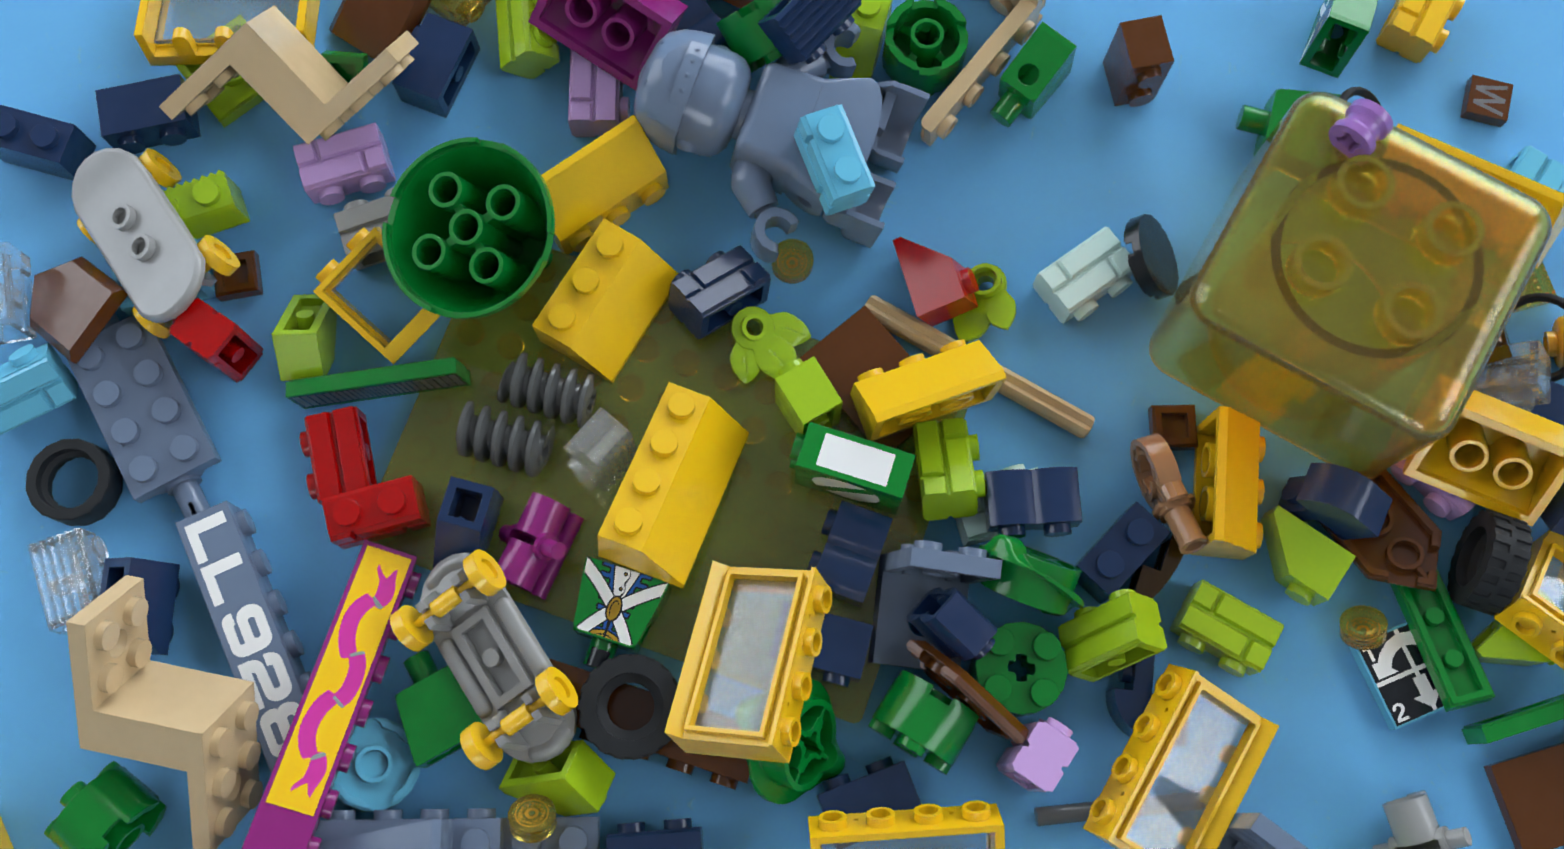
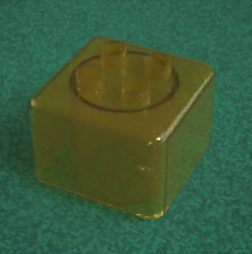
[1149,92,1552,478]

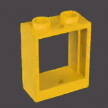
[313,227,441,365]

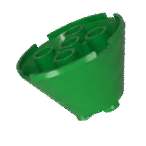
[382,137,555,319]

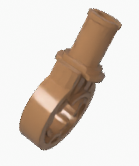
[1130,433,1208,554]

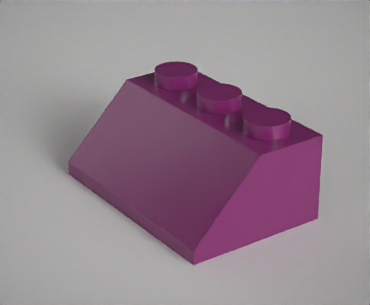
[528,0,688,91]

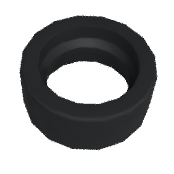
[26,439,123,526]

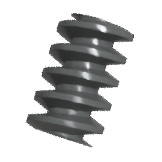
[497,352,597,430]
[455,400,556,478]

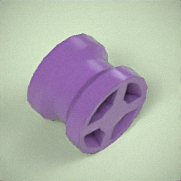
[1328,98,1393,161]

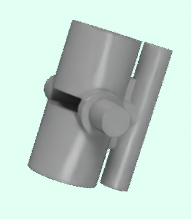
[1372,790,1472,849]

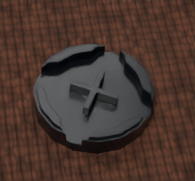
[1124,214,1179,300]

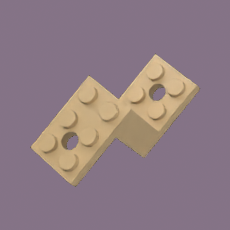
[159,5,419,144]
[66,575,263,849]

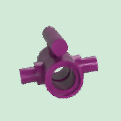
[498,492,584,601]

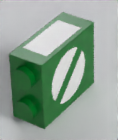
[789,422,916,515]

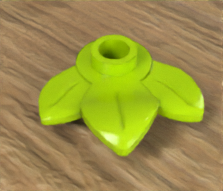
[953,263,1016,343]
[730,306,811,384]

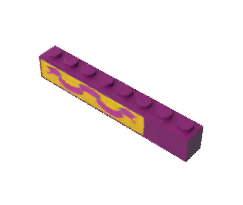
[241,540,422,849]

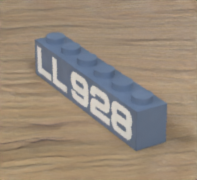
[175,501,311,773]

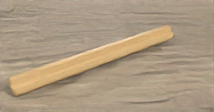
[865,295,1095,438]

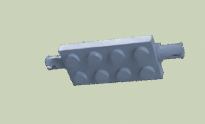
[67,313,222,518]

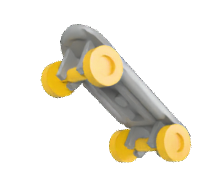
[71,148,240,339]
[390,549,578,771]

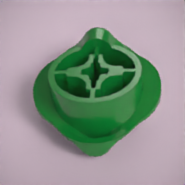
[979,534,1084,616]
[736,678,845,804]

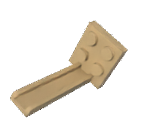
[921,0,1046,146]

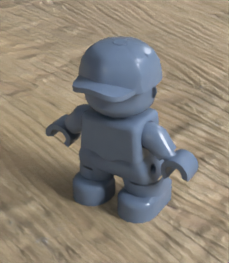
[634,23,930,263]

